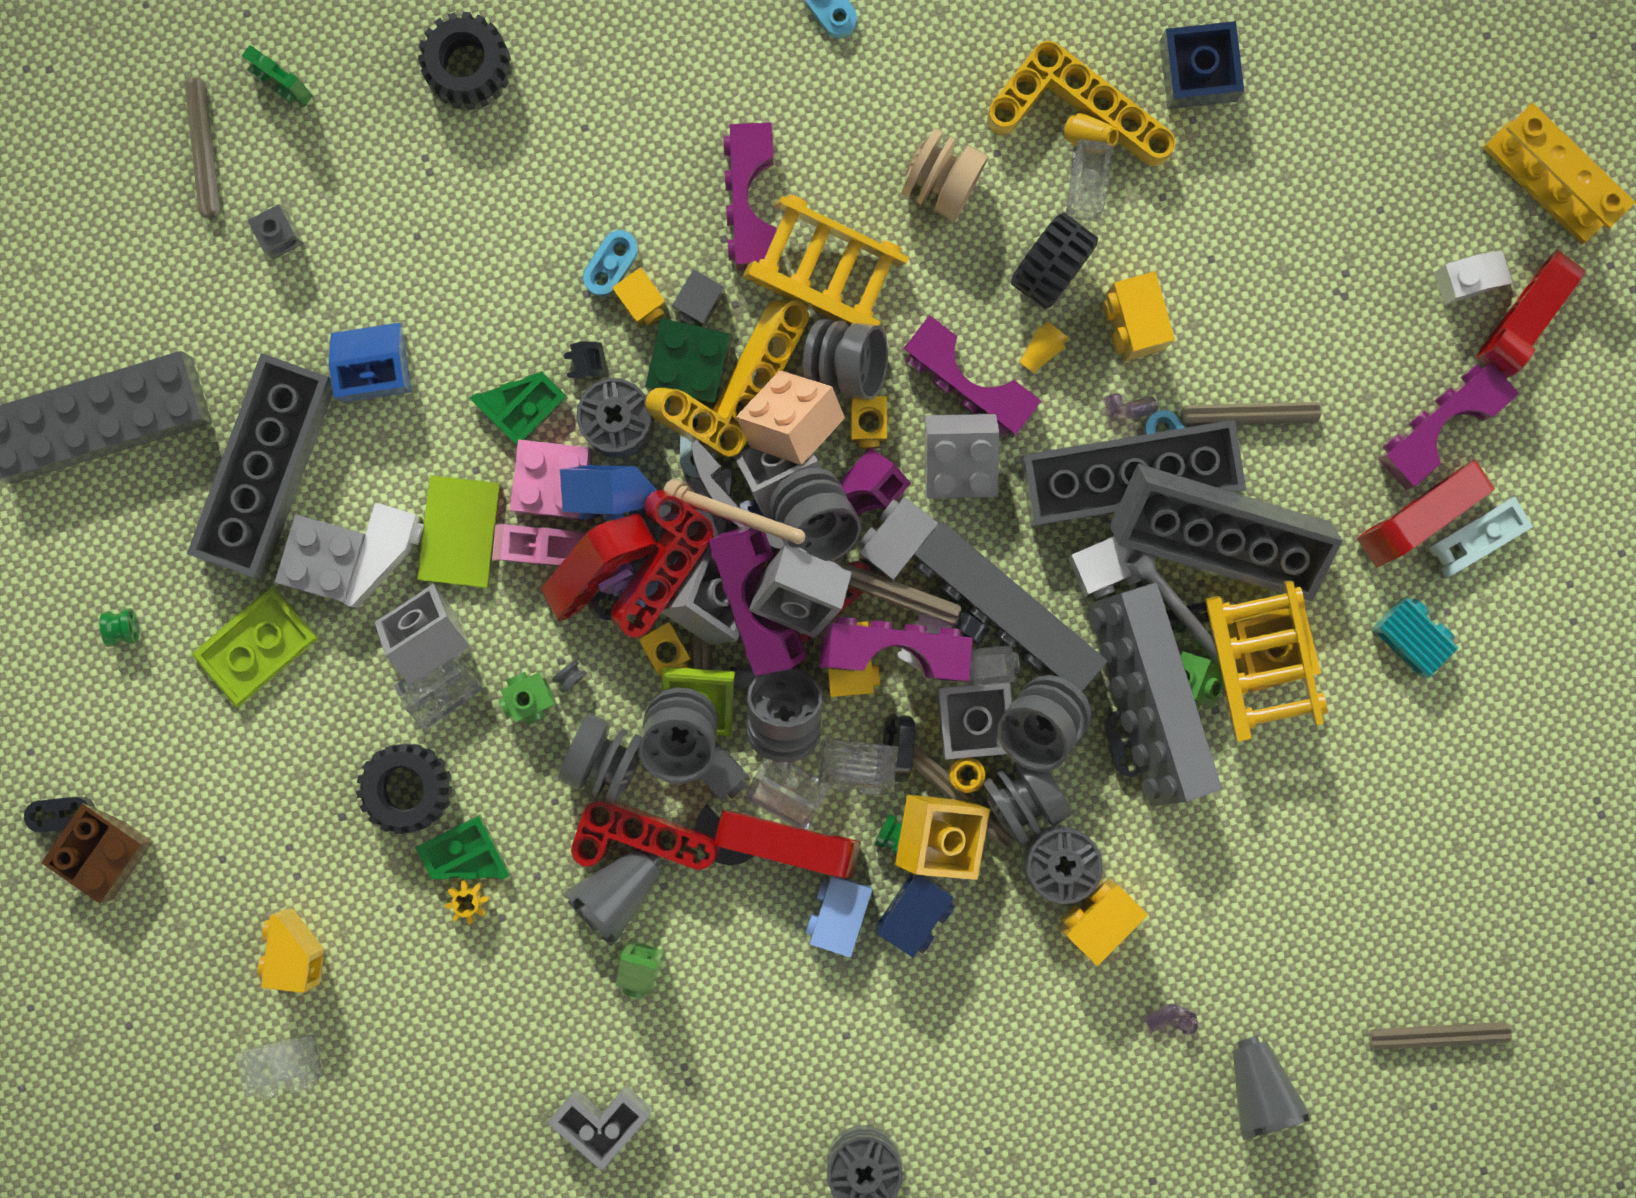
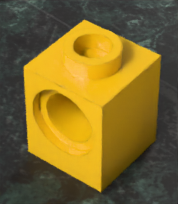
[612,267,667,327]
[851,396,887,449]
[638,622,691,677]

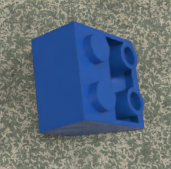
[329,323,412,403]
[560,465,664,520]

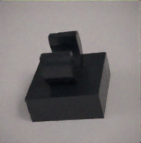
[564,341,608,380]

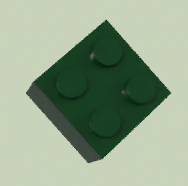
[645,318,732,407]

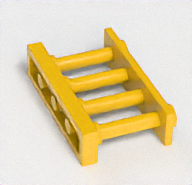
[1482,102,1636,245]
[743,194,909,326]
[1205,580,1328,742]

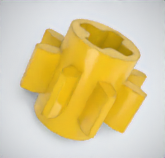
[444,879,491,925]

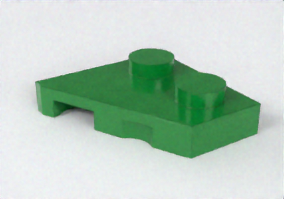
[241,45,313,107]
[469,371,568,446]
[415,814,511,879]

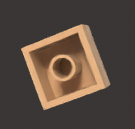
[736,371,845,465]

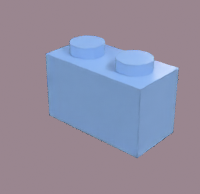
[805,876,872,958]

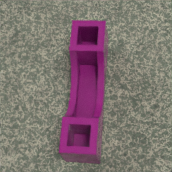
[723,122,778,270]
[902,315,1041,438]
[1378,362,1520,490]
[777,448,911,561]
[709,526,808,676]
[820,617,973,682]

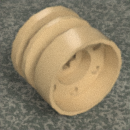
[901,128,989,222]

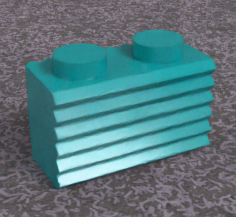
[1371,598,1459,678]

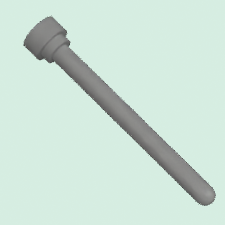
[1124,550,1238,672]

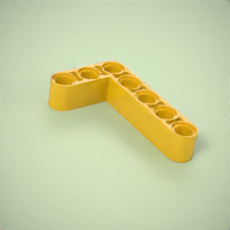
[987,41,1175,166]
[645,300,809,457]

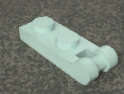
[1428,497,1533,578]

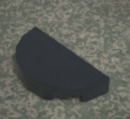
[695,803,754,866]

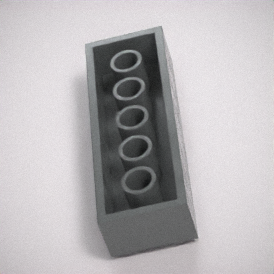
[0,351,212,484]
[187,353,333,580]
[1020,420,1246,526]
[1110,464,1343,601]
[911,521,1108,692]
[1087,582,1222,807]

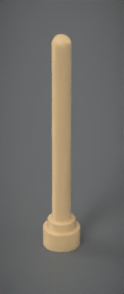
[663,478,805,544]

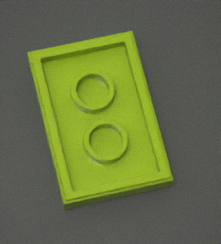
[417,475,501,588]
[191,585,320,708]

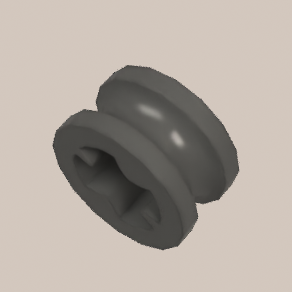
[551,660,587,693]

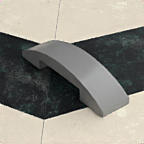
[691,440,787,552]

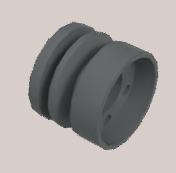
[803,319,888,400]
[577,378,655,459]
[769,468,861,561]
[747,667,822,763]
[998,675,1092,772]
[639,687,718,784]
[558,713,641,805]
[983,762,1073,846]
[1022,825,1103,904]
[827,1125,902,1198]

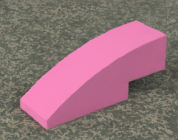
[492,524,586,566]

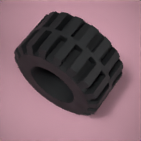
[418,12,512,110]
[1011,212,1098,309]
[356,744,453,834]

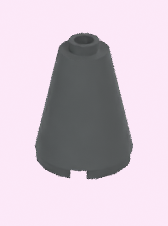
[563,848,662,946]
[1232,1036,1312,1140]

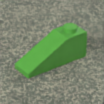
[616,940,665,999]

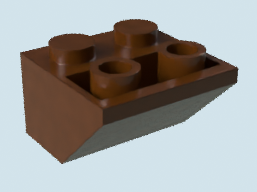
[41,803,153,904]

